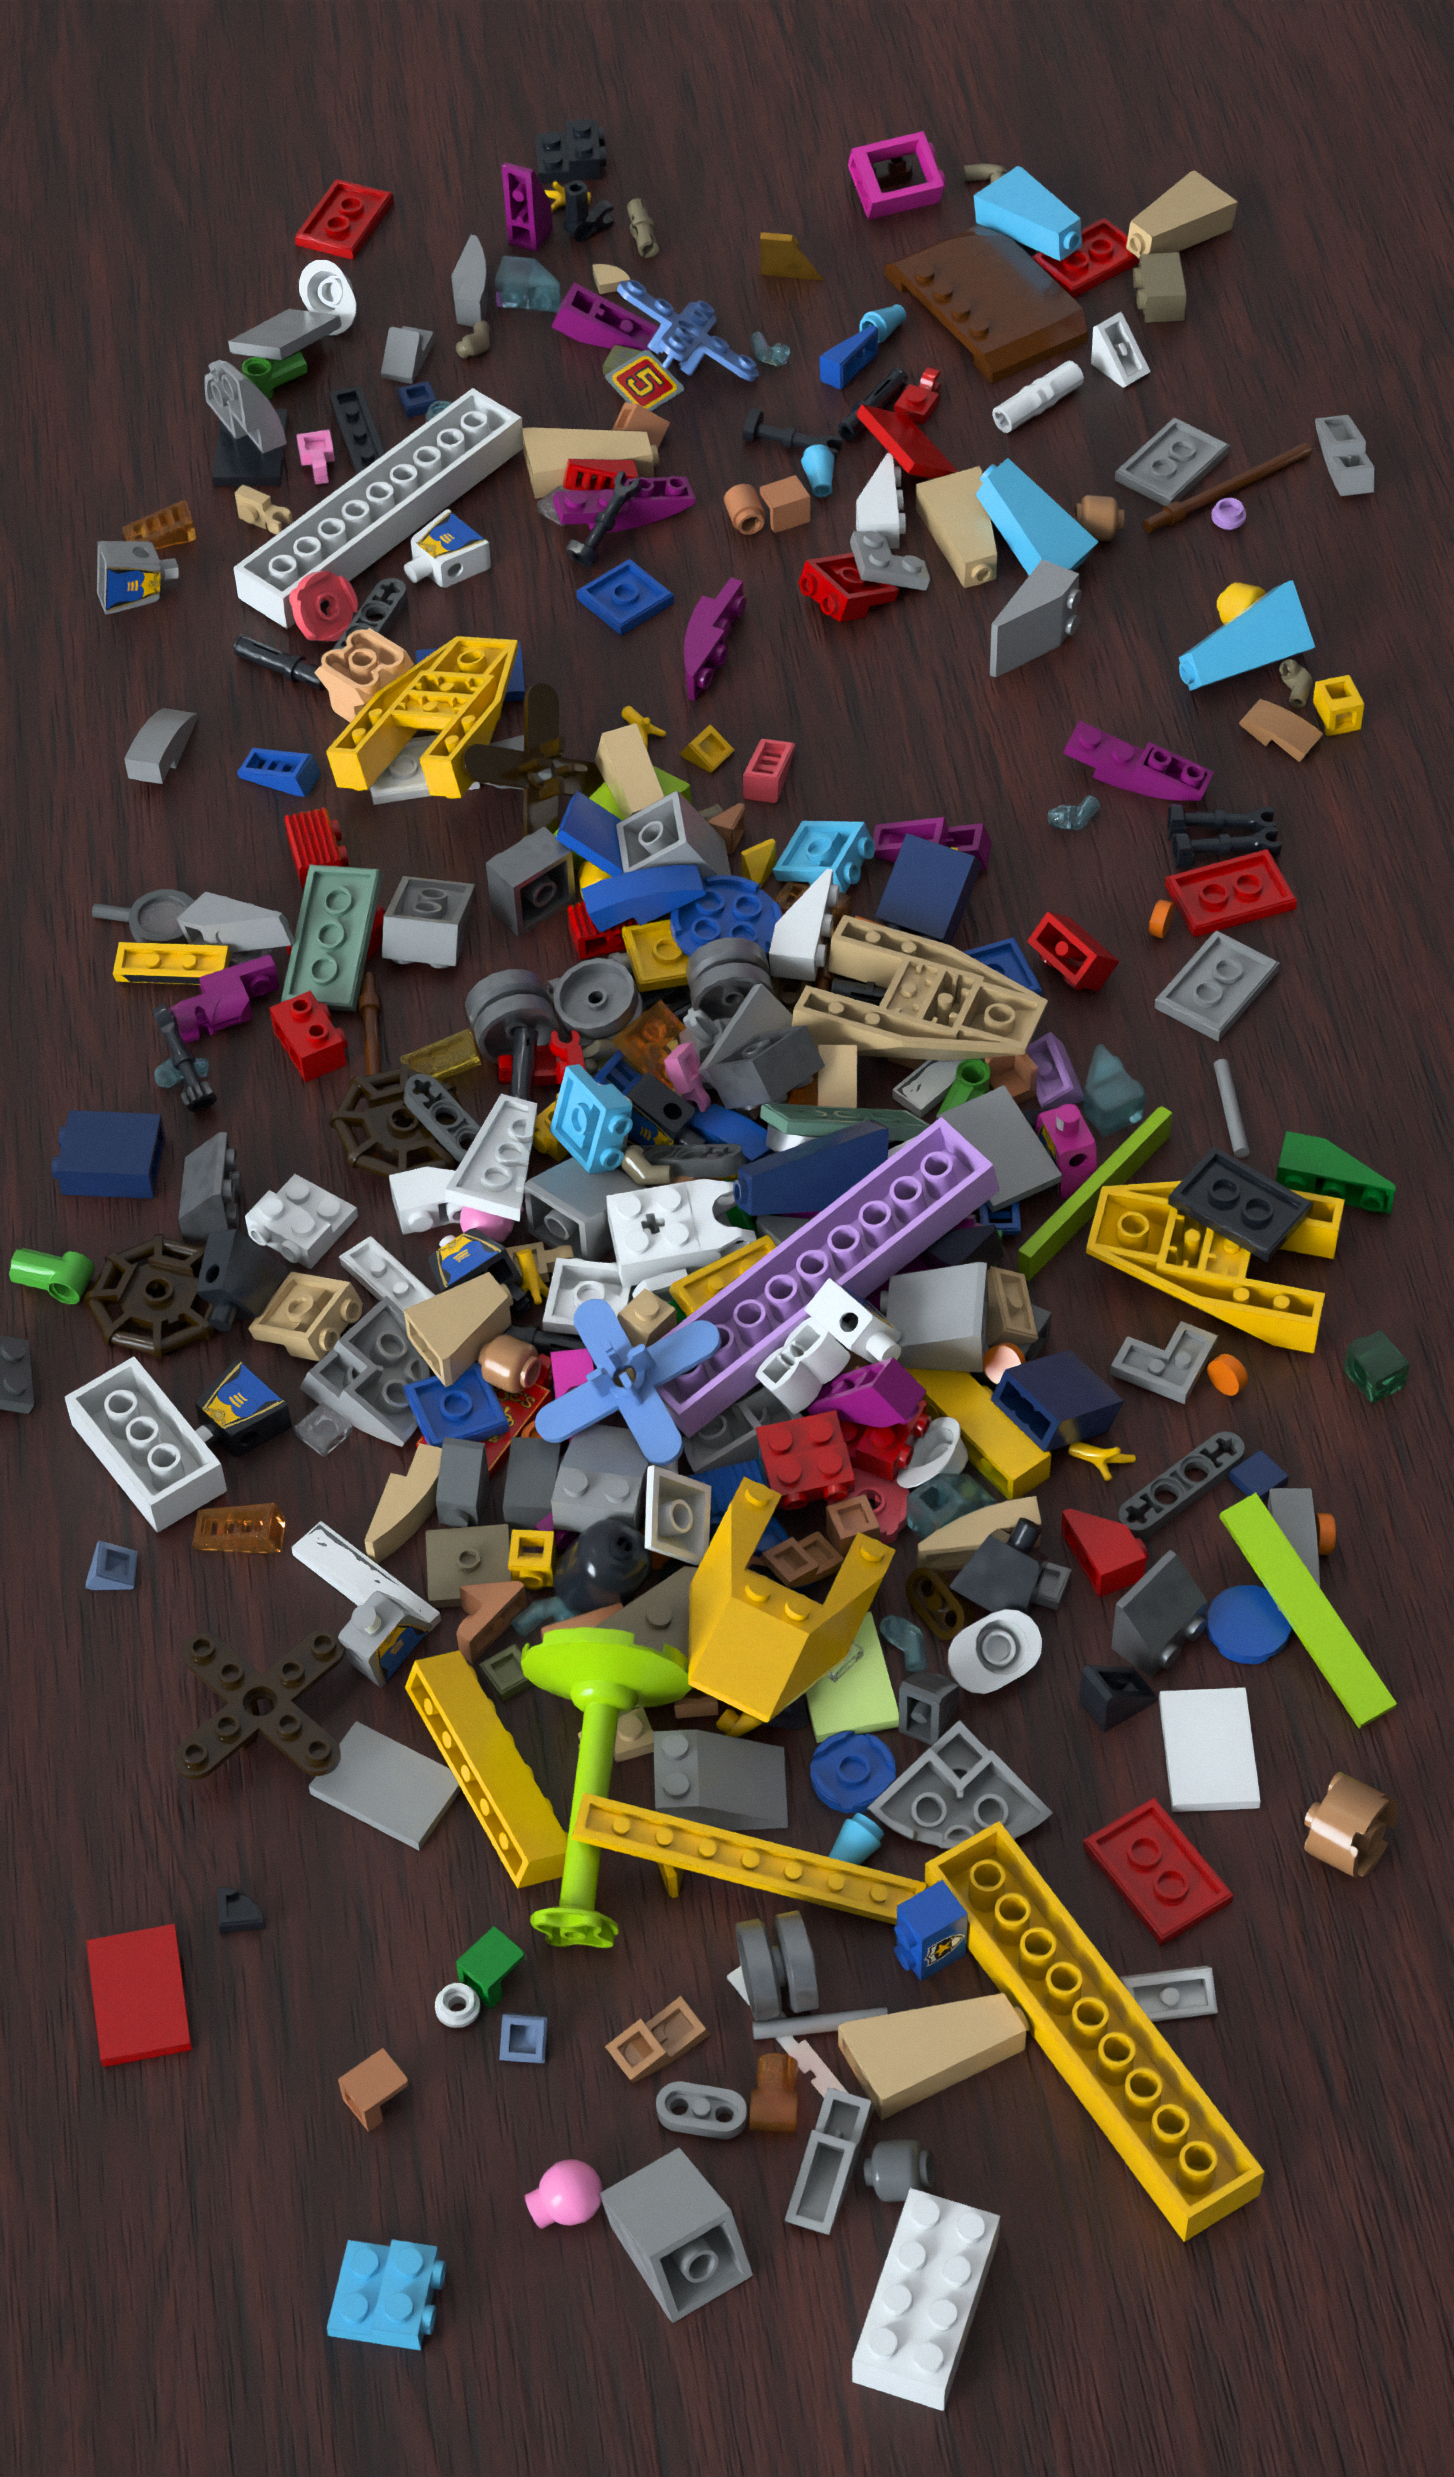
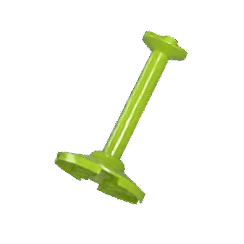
[521,1627,692,1948]

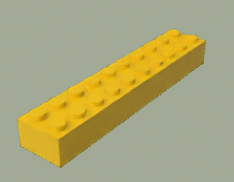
[925,1821,1265,2242]

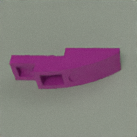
[553,476,696,533]
[684,577,747,701]
[1063,720,1214,801]

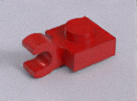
[894,367,941,425]
[549,1030,586,1084]
[498,1045,562,1085]

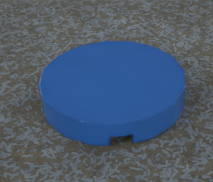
[1206,1585,1291,1664]
[810,1731,896,1813]

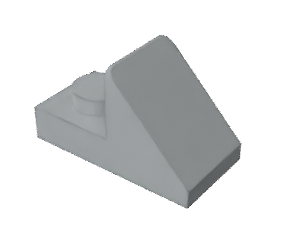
[381,326,435,384]

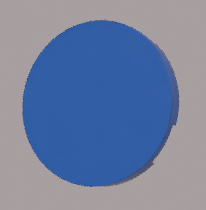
[670,875,782,958]

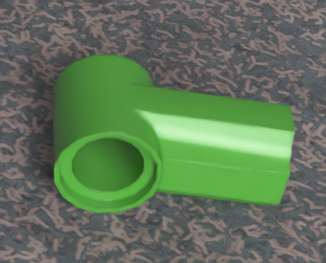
[242,350,307,400]
[937,1059,991,1115]
[9,1248,95,1304]

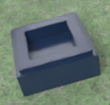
[397,381,439,418]
[1229,1450,1289,1502]

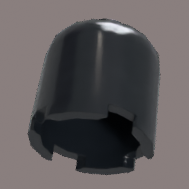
[553,1519,652,1614]

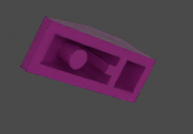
[502,162,553,252]
[551,282,659,352]
[805,1357,927,1428]

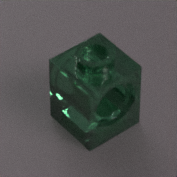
[1344,1330,1410,1404]

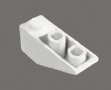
[856,453,906,549]
[769,869,839,981]
[389,1167,463,1235]

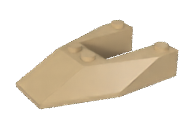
[792,915,1048,1061]

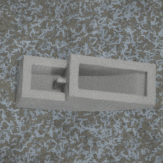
[452,235,489,327]
[1315,415,1374,496]
[124,708,198,784]
[1268,1488,1320,1611]
[785,2087,875,2236]

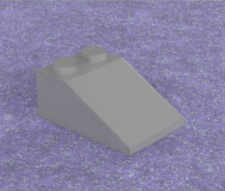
[990,559,1082,678]
[382,876,475,968]
[551,1424,654,1533]
[653,1729,788,1831]

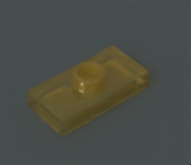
[400,1028,482,1091]

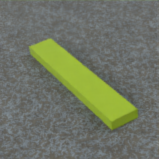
[1017,1106,1172,1281]
[1219,1493,1397,1729]

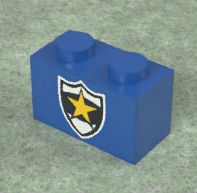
[894,1880,968,1981]

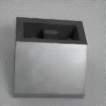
[179,1132,242,1243]

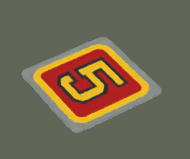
[605,350,684,411]

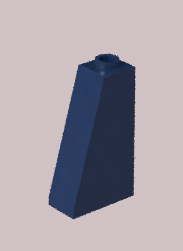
[733,1120,889,1216]

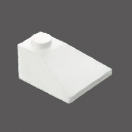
[645,1465,711,1566]

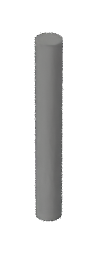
[1214,1059,1250,1158]
[752,2007,888,2040]

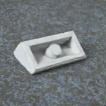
[1119,1966,1218,2022]

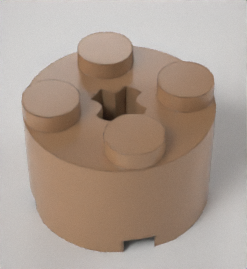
[1304,1772,1399,1878]

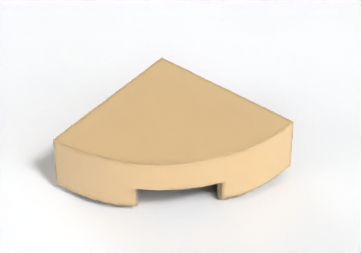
[592,264,630,294]

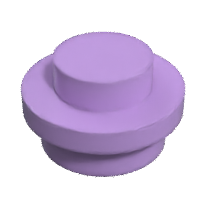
[1211,498,1246,530]

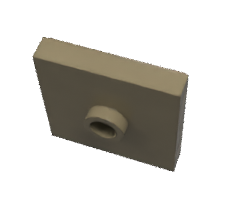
[425,1524,512,1608]

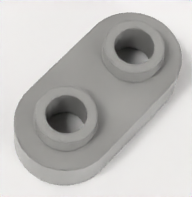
[656,2081,747,2139]

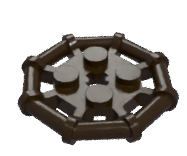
[329,1064,468,1179]
[84,1234,215,1359]

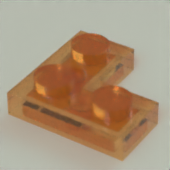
[612,1000,686,1090]

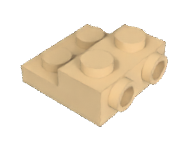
[248,1272,363,1361]

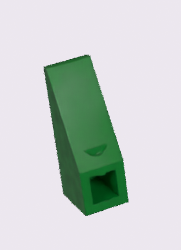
[1276,1131,1396,1214]

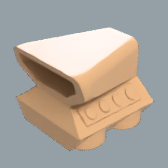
[314,628,414,722]

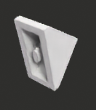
[1091,312,1150,387]

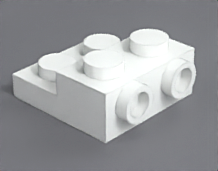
[245,1174,358,1269]
[543,1258,636,1335]

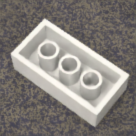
[65,1357,227,1533]
[852,2188,1000,2411]

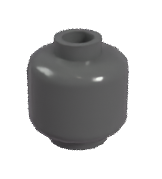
[864,2139,935,2202]

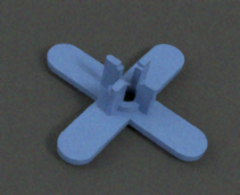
[617,280,759,382]
[535,1299,721,1466]

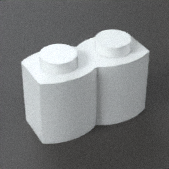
[755,1317,851,1414]

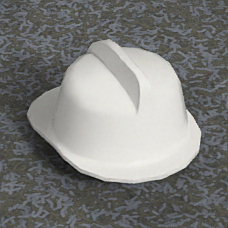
[299,260,357,335]
[896,1417,968,1488]
[948,1609,1042,1694]

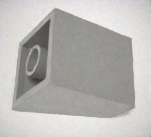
[616,790,731,881]
[524,1157,647,1262]
[880,1262,989,1373]
[599,2148,753,2323]

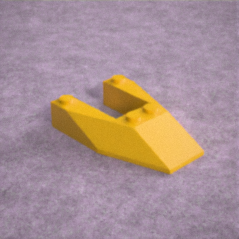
[326,636,519,799]
[1086,1181,1345,1353]
[688,1476,896,1723]

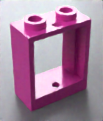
[848,131,946,220]

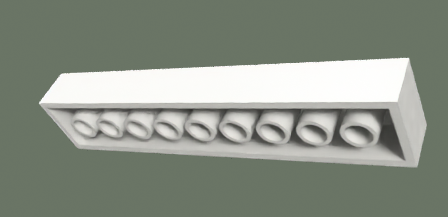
[233,388,523,629]

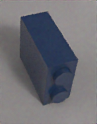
[875,833,982,945]
[52,1110,166,1199]
[990,1349,1124,1453]

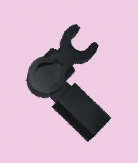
[563,180,614,242]

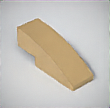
[364,1443,442,1564]
[917,1496,1041,1571]

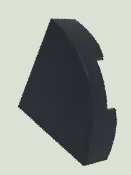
[217,1887,265,1934]

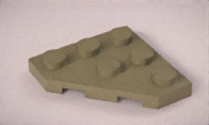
[594,1566,698,1689]

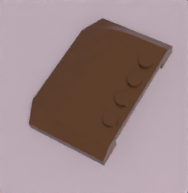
[884,225,1088,384]

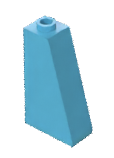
[974,166,1082,261]
[976,458,1098,575]
[1179,580,1315,691]

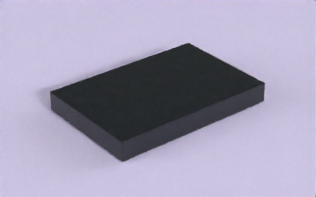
[212,409,289,486]
[1168,1146,1314,1262]

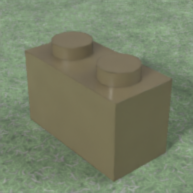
[1133,252,1186,323]

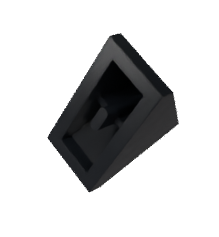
[921,1224,1004,1271]
[1079,1665,1158,1733]

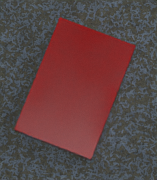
[295,179,394,260]
[1031,218,1140,298]
[856,404,959,479]
[1165,849,1297,938]
[1083,1797,1234,1946]
[86,1924,192,2067]

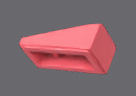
[743,739,795,803]

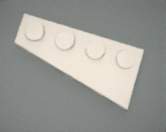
[445,1094,537,1222]

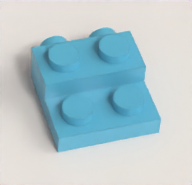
[772,821,875,894]
[550,1064,633,1174]
[327,2240,446,2350]

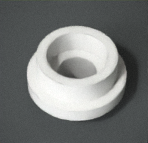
[435,1983,480,2028]

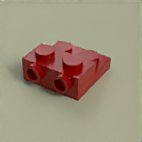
[798,552,899,622]
[839,1400,931,1482]
[755,1410,855,1510]

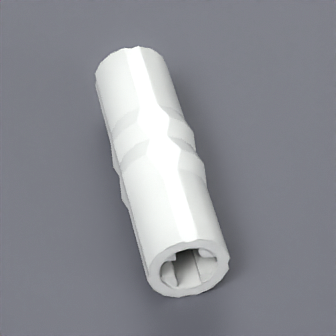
[992,361,1084,433]

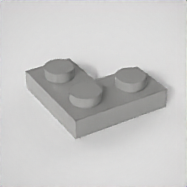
[850,531,930,591]
[1110,1321,1218,1404]

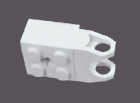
[606,1179,756,1288]

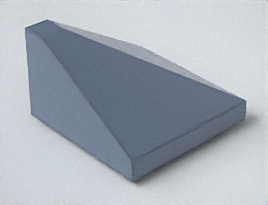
[85,1540,138,1590]
[499,2012,548,2063]

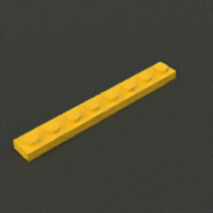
[571,1793,926,1925]

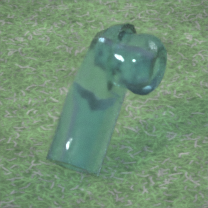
[750,332,790,367]
[1047,795,1100,830]
[154,1056,209,1088]
[511,1596,576,1637]
[880,1614,926,1672]

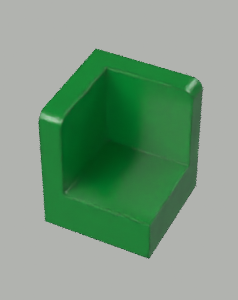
[456,1926,524,2010]

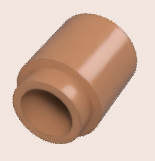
[724,484,765,535]

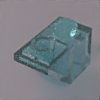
[495,256,561,312]
[1083,1044,1146,1137]
[906,1473,996,1540]

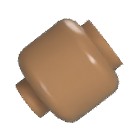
[1073,495,1124,542]
[478,1334,542,1393]

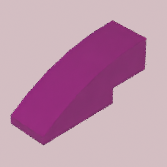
[873,817,992,870]

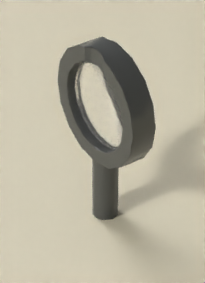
[92,889,194,944]

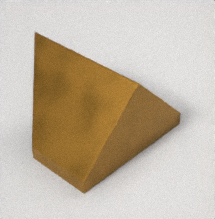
[760,232,824,280]

